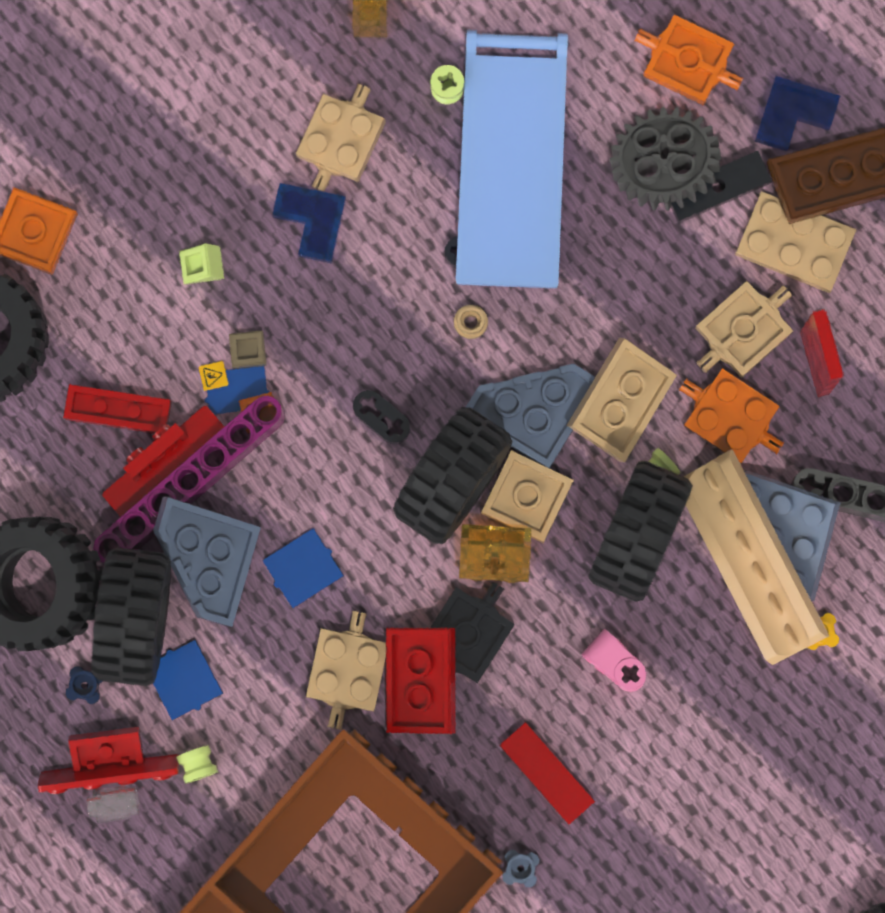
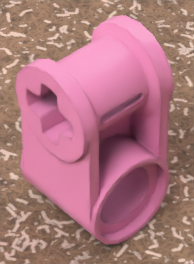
[581,629,646,692]

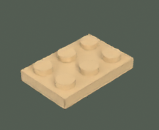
[735,191,856,293]
[567,338,677,462]

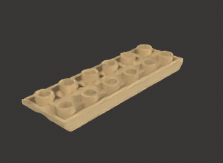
[684,449,829,665]

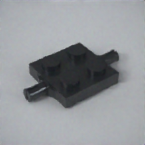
[430,582,515,684]

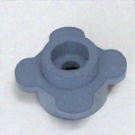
[502,850,539,887]

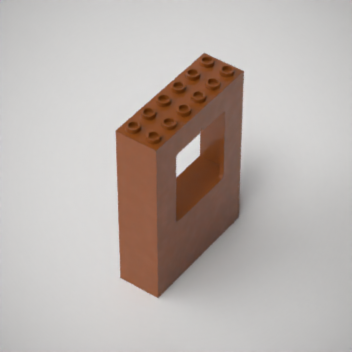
[180,729,504,913]

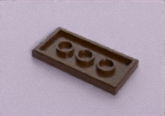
[766,127,885,224]

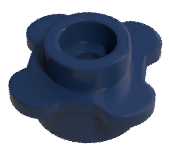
[66,666,103,704]

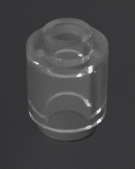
[87,784,140,824]

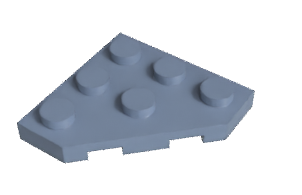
[466,364,595,469]
[744,470,840,601]
[153,497,261,627]

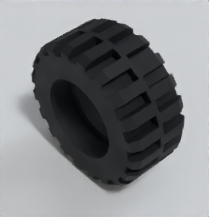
[0,273,49,402]
[393,407,513,544]
[588,461,693,602]
[0,517,103,652]
[91,547,171,686]

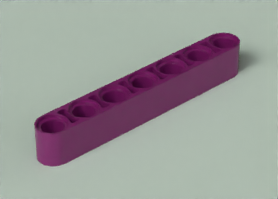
[93,396,285,564]

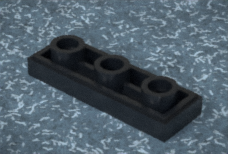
[671,151,772,224]

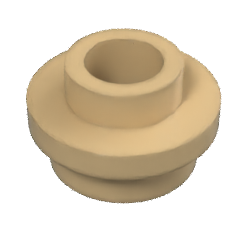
[454,305,488,339]

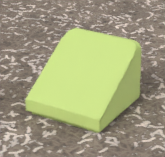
[179,243,224,284]

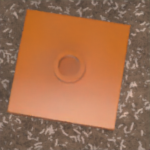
[0,187,78,275]

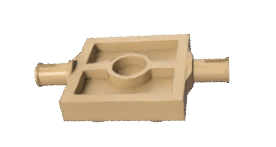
[296,84,386,193]
[695,281,793,378]
[306,611,386,730]

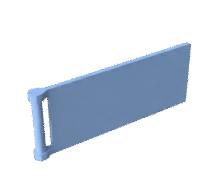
[456,30,568,289]

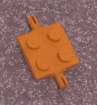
[634,15,744,106]
[679,368,785,464]

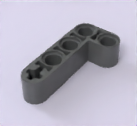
[790,468,885,522]

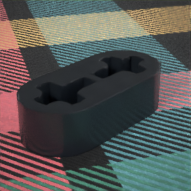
[353,390,410,445]

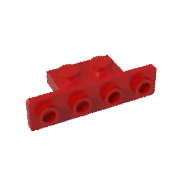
[102,406,225,517]
[38,726,179,794]

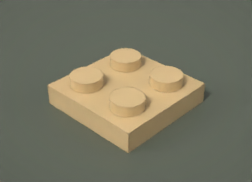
[481,450,574,544]

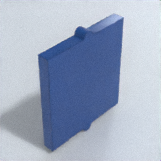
[205,366,270,415]
[262,528,344,608]
[153,640,223,721]

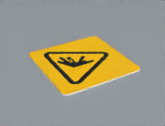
[199,361,228,391]

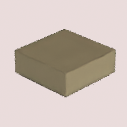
[229,330,267,369]

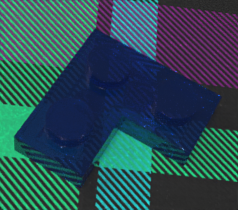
[755,76,840,152]
[272,183,346,264]

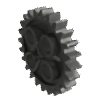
[610,107,721,211]

